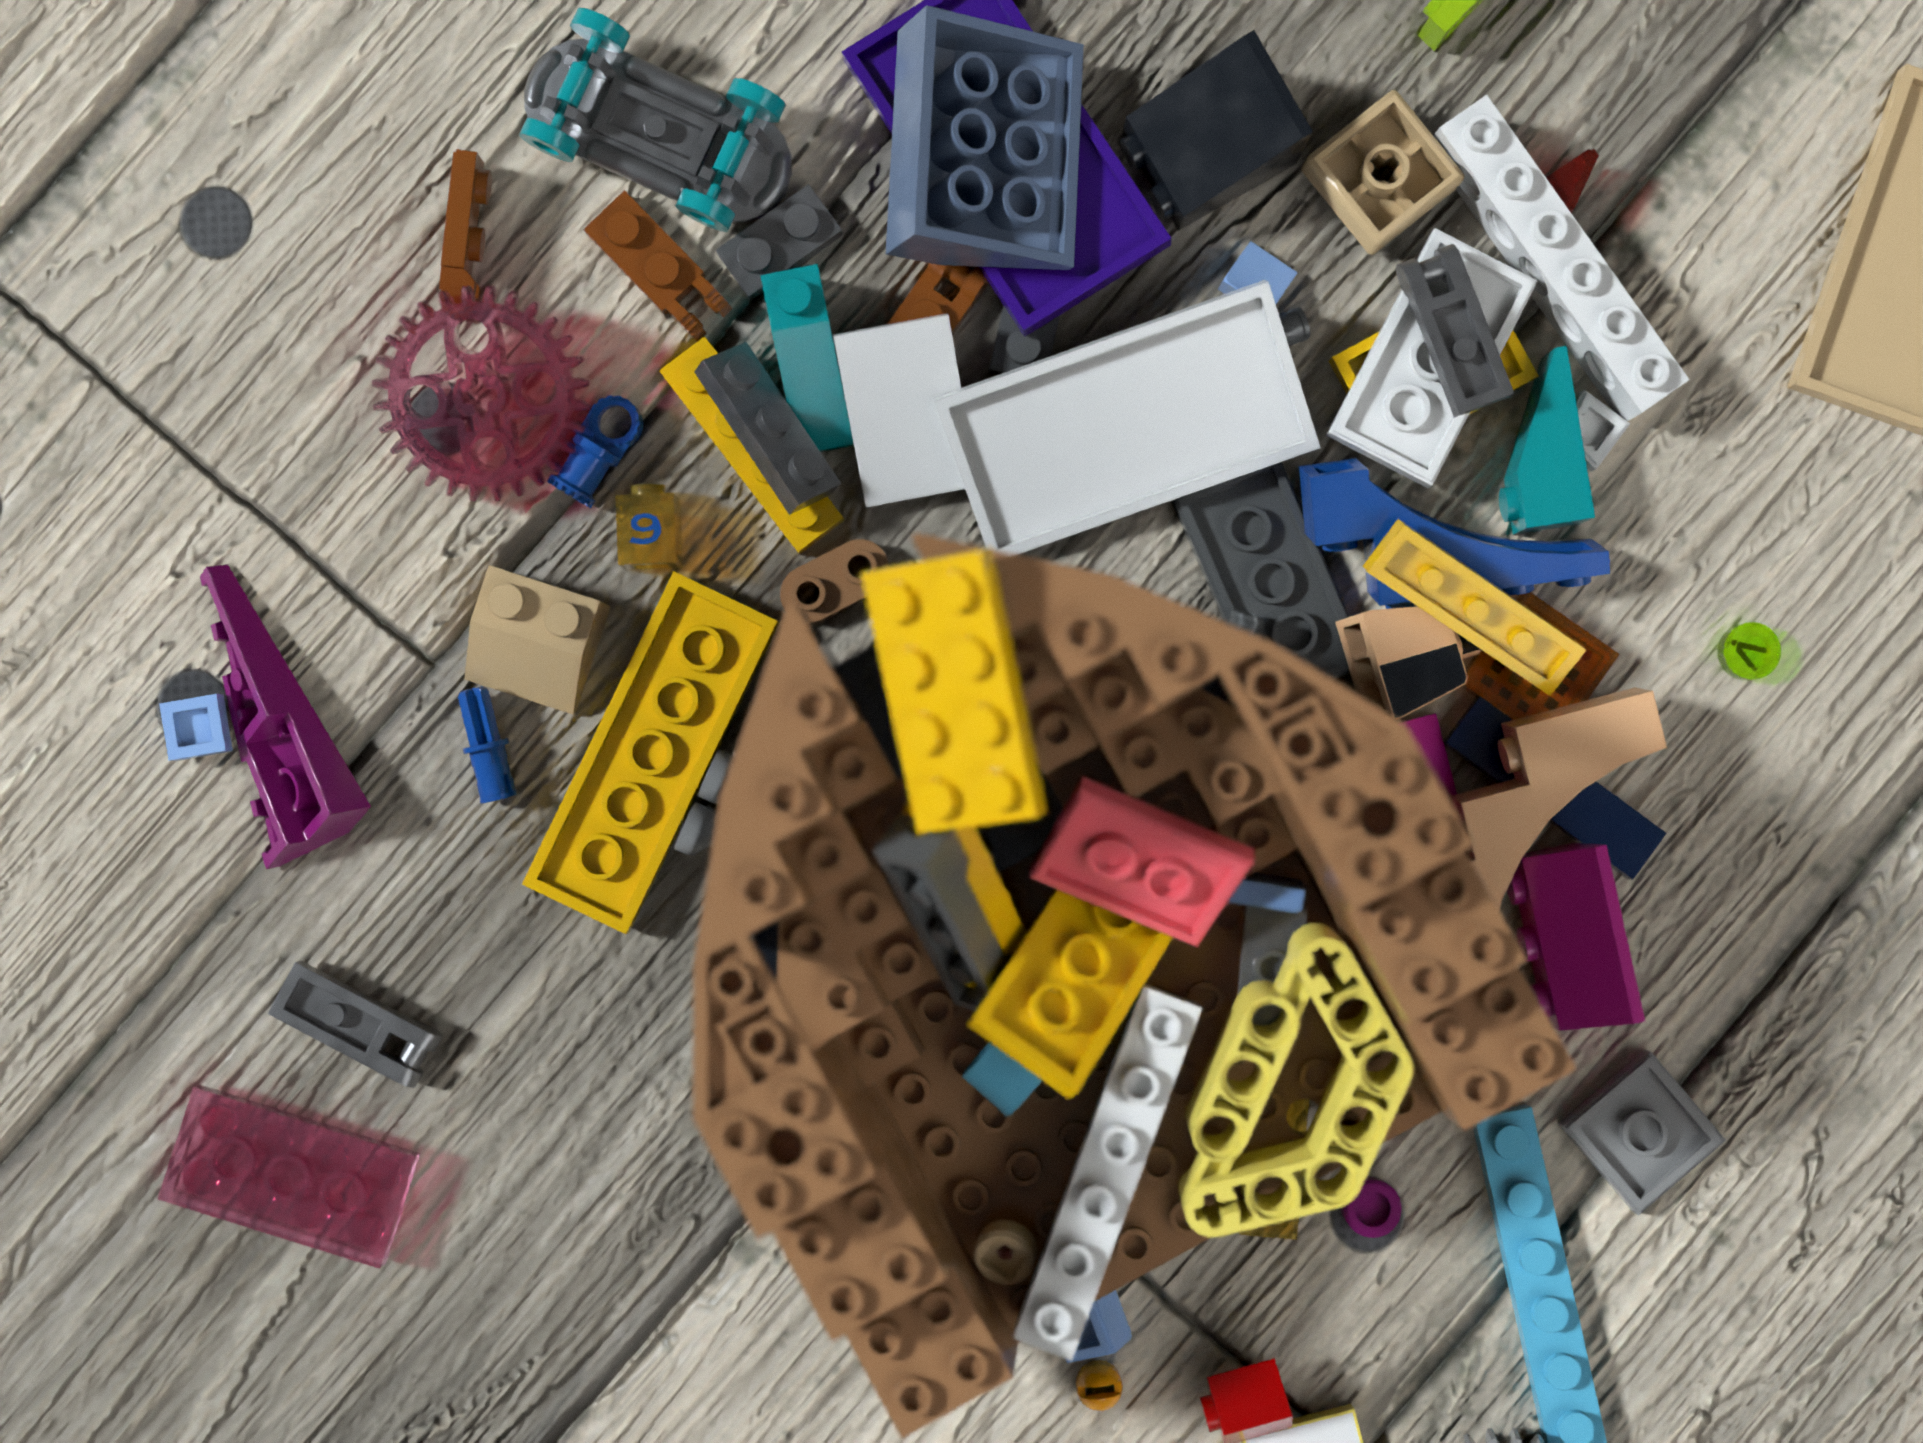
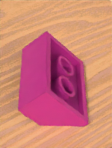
[1507,843,1646,1031]

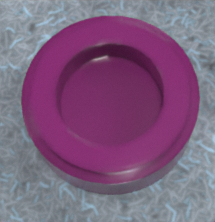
[1341,1176,1402,1238]

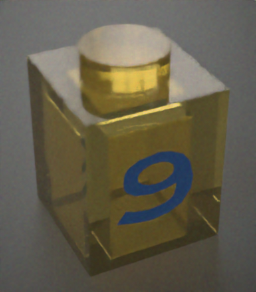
[615,484,683,570]

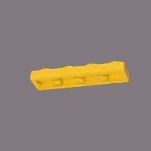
[659,336,844,555]
[1363,518,1586,696]

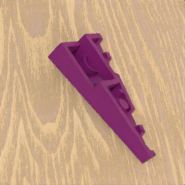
[200,564,371,869]

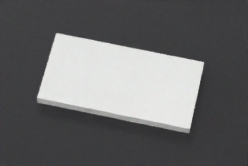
[934,280,1321,555]

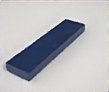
[1443,696,1667,880]

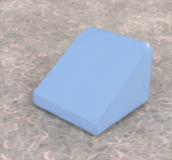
[1218,241,1298,304]
[1065,1290,1132,1363]

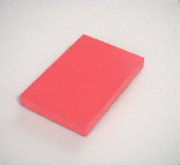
[1029,777,1255,947]

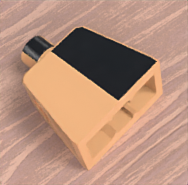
[1335,606,1481,719]

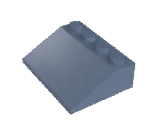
[886,5,1084,270]

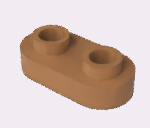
[780,539,889,624]

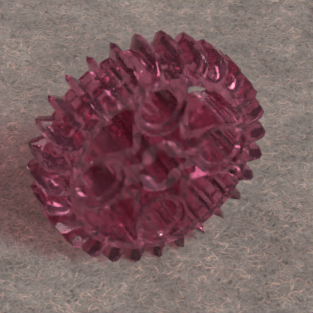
[372,285,591,502]

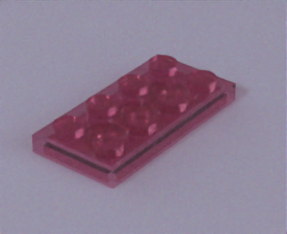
[158,1085,421,1269]

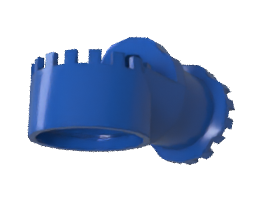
[547,395,643,508]

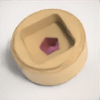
[974,1220,1037,1285]

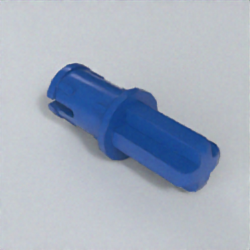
[458,686,518,804]

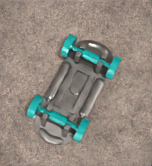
[519,8,792,232]

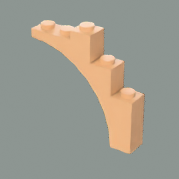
[1448,687,1667,911]

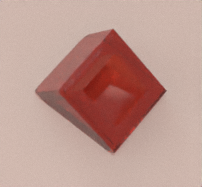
[1546,149,1599,214]

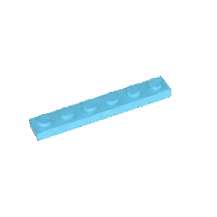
[1473,1104,1607,1443]

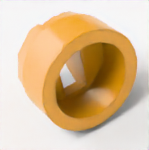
[1075,1360,1123,1411]

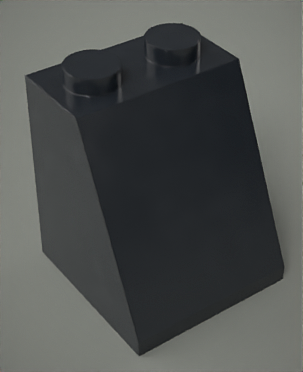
[1120,30,1313,231]

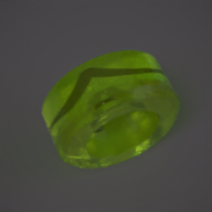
[1717,622,1781,680]

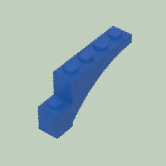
[1299,458,1610,609]

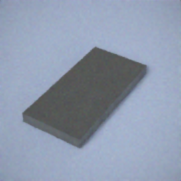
[1171,462,1350,680]

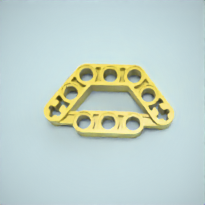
[1178,923,1414,1237]

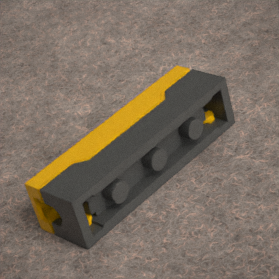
[873,799,1027,1011]

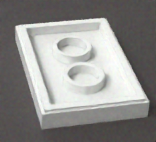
[833,313,965,507]

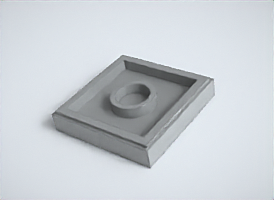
[1558,1050,1726,1216]

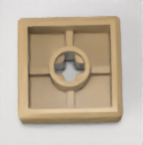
[1302,90,1465,255]

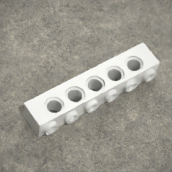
[1433,95,1689,421]
[1013,983,1202,1361]

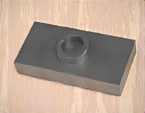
[1237,905,1308,1026]

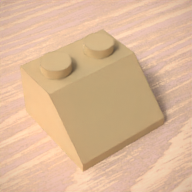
[464,565,610,715]

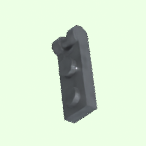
[1396,244,1514,418]
[268,961,443,1088]

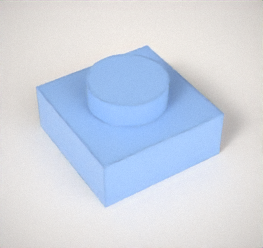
[159,694,233,761]

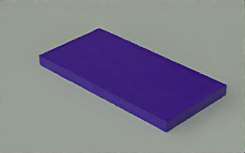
[841,0,1172,337]

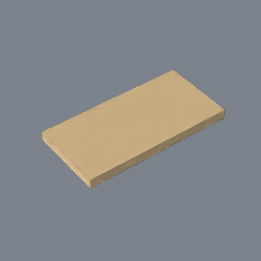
[1787,64,1923,436]

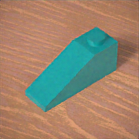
[760,264,854,452]
[1499,346,1595,535]

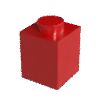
[1199,1358,1293,1443]

